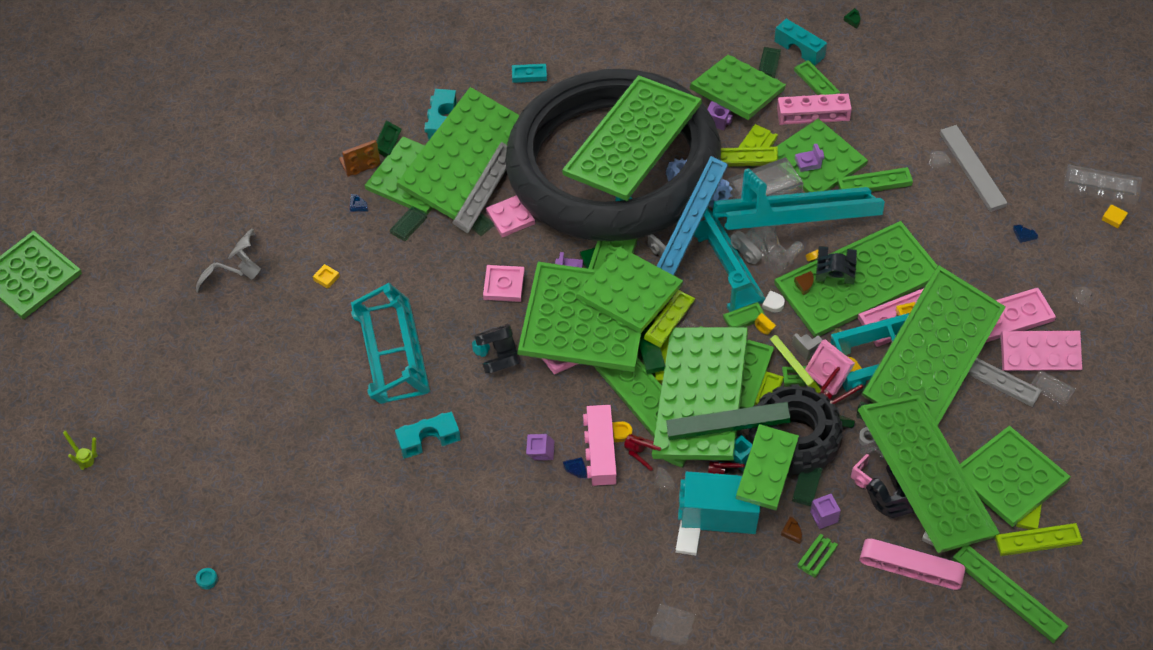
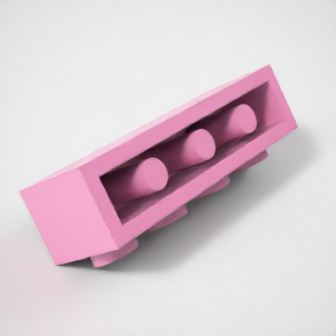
[777,94,852,125]
[583,405,616,486]

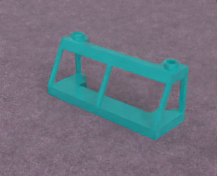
[693,207,766,312]
[351,283,430,404]
[830,313,909,392]

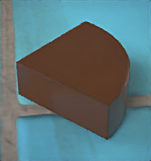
[794,271,814,295]
[781,517,802,544]

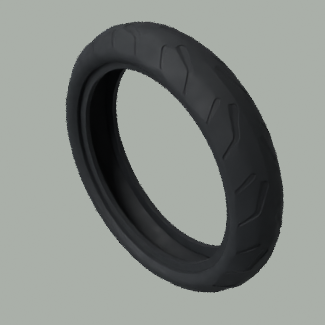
[505,68,721,241]

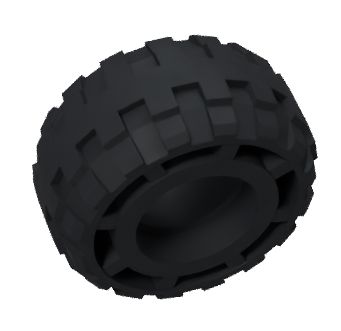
[748,384,843,478]

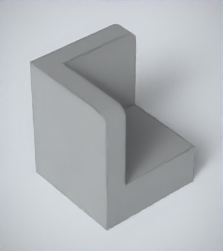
[792,333,822,360]

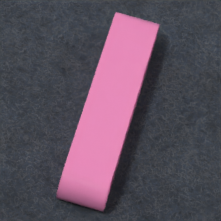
[860,539,965,590]

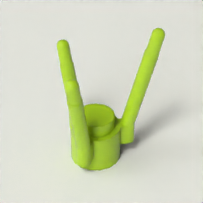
[63,431,98,470]

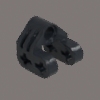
[815,246,857,285]
[474,323,521,373]
[866,465,915,518]

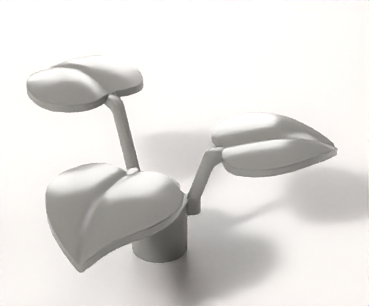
[196,229,261,293]

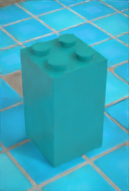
[678,471,760,534]

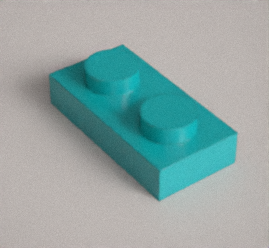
[512,64,547,83]

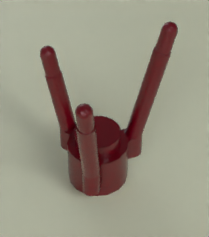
[819,367,863,404]
[624,434,661,471]
[708,461,745,474]

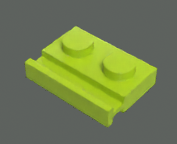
[738,124,778,148]

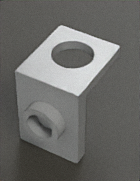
[648,234,667,257]

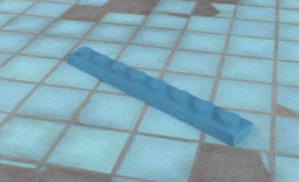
[657,156,728,275]

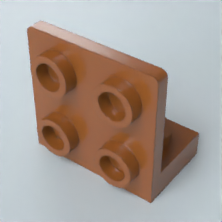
[339,140,381,177]

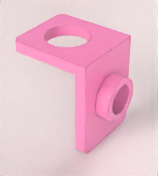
[851,454,872,490]

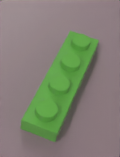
[837,167,913,192]

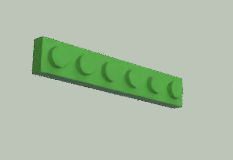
[952,545,1068,644]

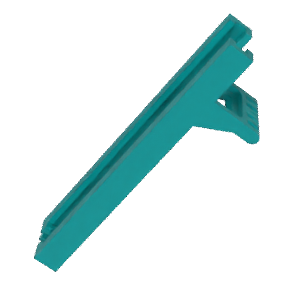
[712,169,885,230]

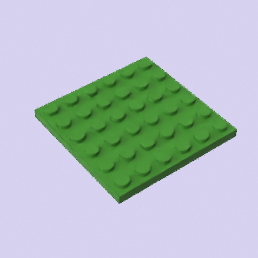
[518,262,641,372]

